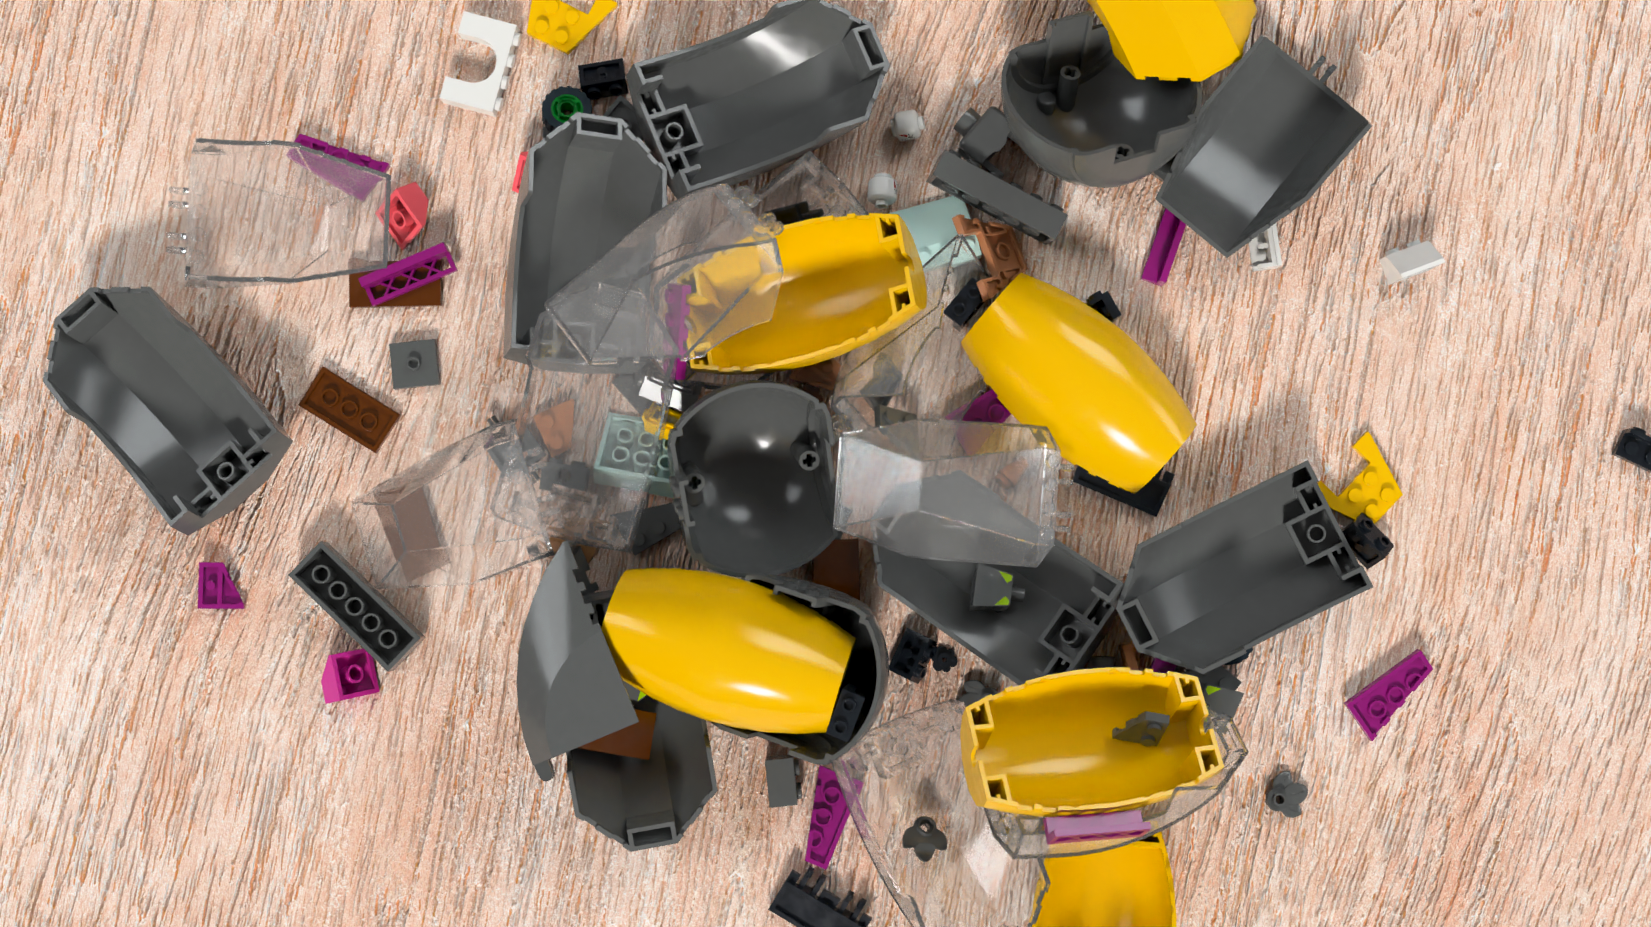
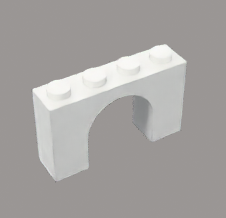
[440,11,522,117]

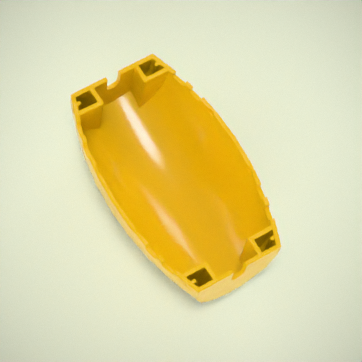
[677,213,927,375]
[961,273,1197,494]
[601,568,856,734]
[960,667,1224,817]
[1032,822,1176,927]

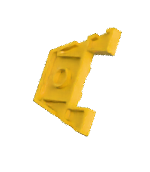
[527,0,618,55]
[1317,431,1403,524]

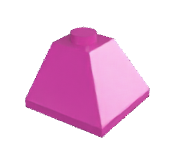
[321,648,380,704]

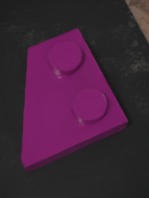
[198,562,245,609]

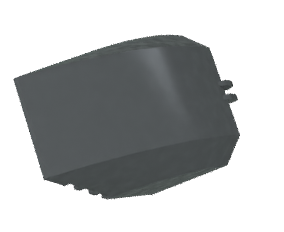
[1155,34,1372,258]
[517,540,639,782]

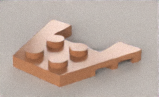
[952,214,1028,302]

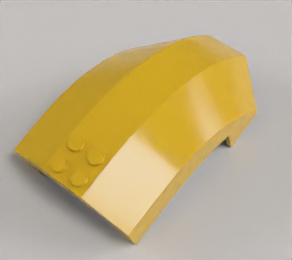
[1087,0,1257,82]

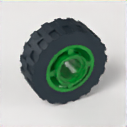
[542,86,592,132]

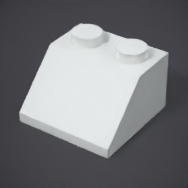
[1380,239,1445,285]

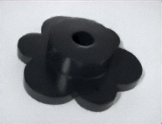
[932,646,958,672]

